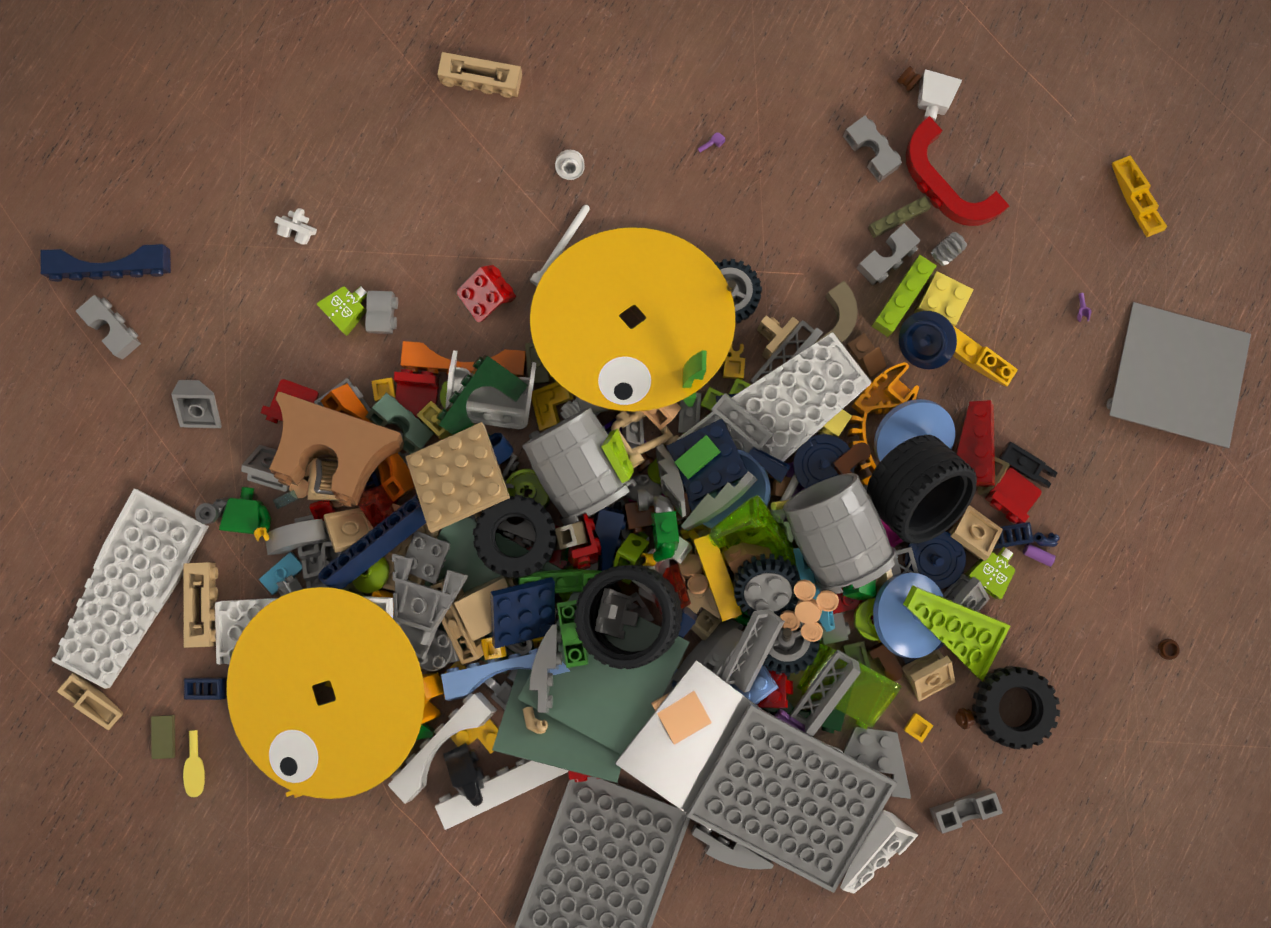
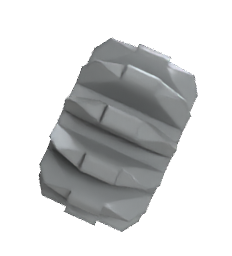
[931,232,967,266]

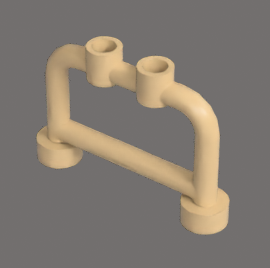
[611,411,679,469]

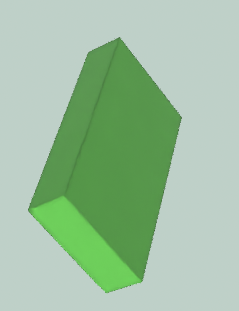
[674,435,721,479]

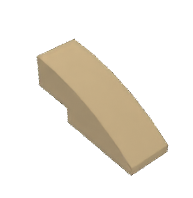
[57,672,123,731]

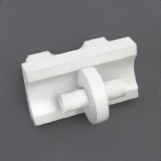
[275,208,317,245]

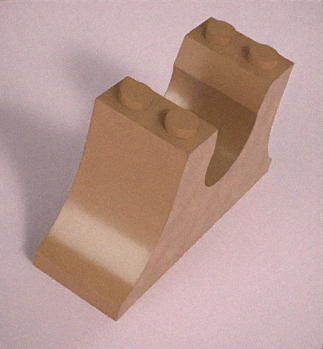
[269,392,404,507]

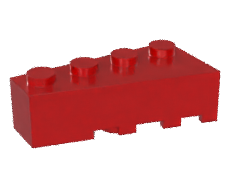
[957,400,995,487]

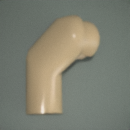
[523,707,548,734]

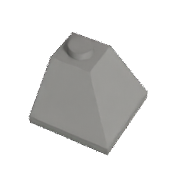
[171,380,222,428]

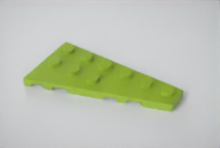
[903,585,1010,681]

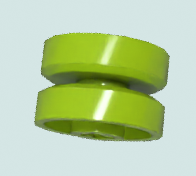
[505,469,550,508]

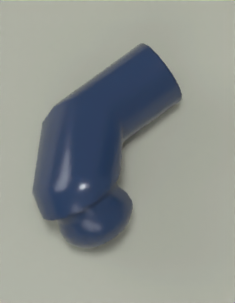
[1033,532,1060,547]

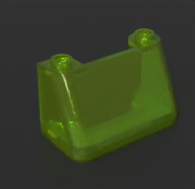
[709,495,798,571]
[797,643,902,730]

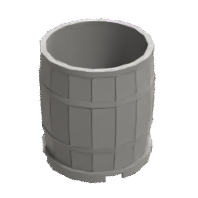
[522,407,637,526]
[783,473,898,594]

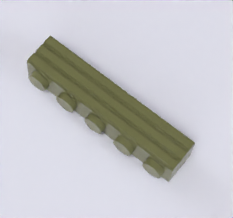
[868,196,931,238]

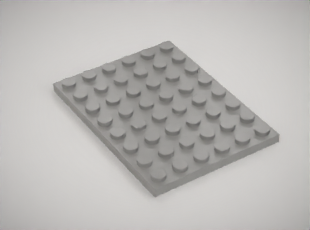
[686,703,897,893]
[515,777,690,928]

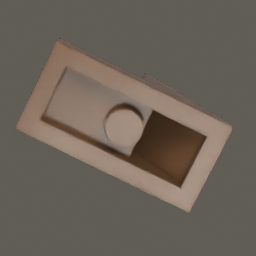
[846,333,887,378]

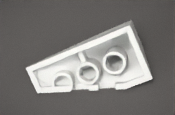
[840,810,918,893]

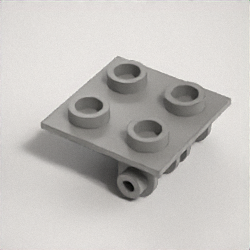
[406,531,451,584]

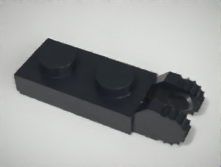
[999,442,1058,488]

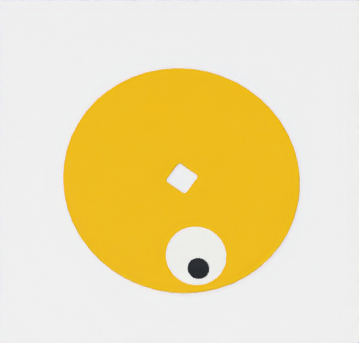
[530,227,735,412]
[227,587,425,799]

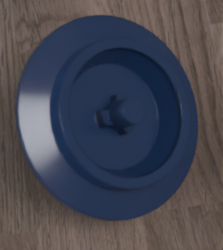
[899,311,957,369]
[793,434,855,489]
[905,531,966,589]

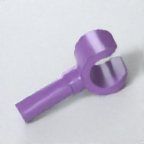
[697,133,725,152]
[1077,293,1091,322]

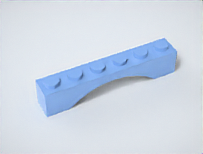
[441,649,570,701]

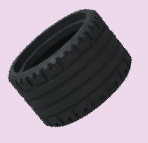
[866,435,977,543]
[574,565,683,669]

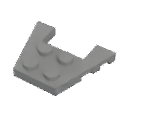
[392,554,468,633]
[843,726,911,799]

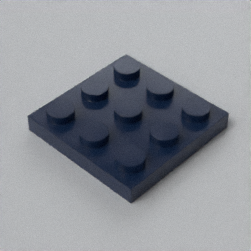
[666,419,748,502]
[490,577,555,649]

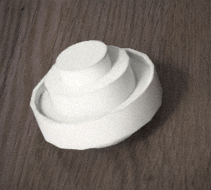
[555,150,585,180]

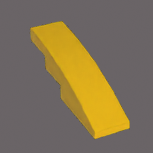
[1111,155,1167,237]
[693,533,742,622]

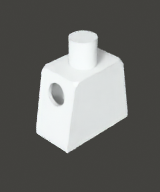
[917,69,962,121]

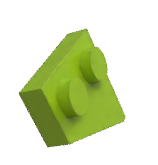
[601,429,634,483]

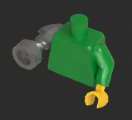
[195,487,272,542]
[637,489,679,566]

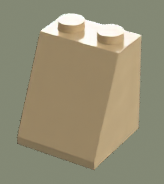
[454,576,518,641]

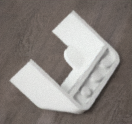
[446,350,536,429]

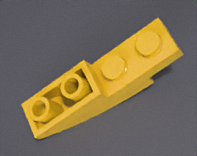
[953,326,1018,387]

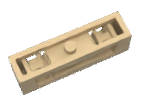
[437,52,522,98]
[183,562,218,648]
[429,578,485,665]

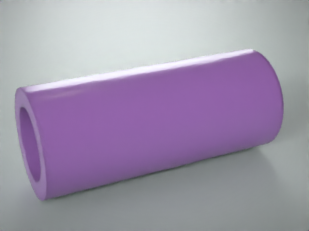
[1023,543,1056,567]

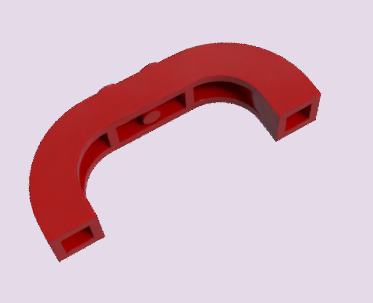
[906,116,1009,226]

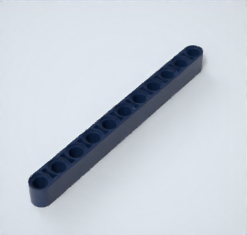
[318,432,513,589]

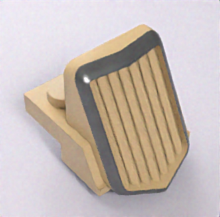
[308,458,339,501]

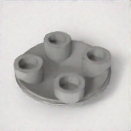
[417,629,453,671]

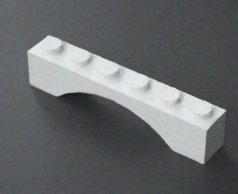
[388,692,497,804]

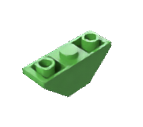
[557,600,588,668]

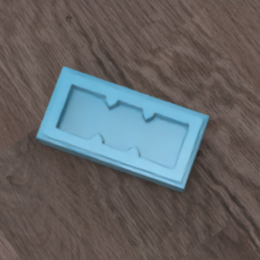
[259,552,302,595]

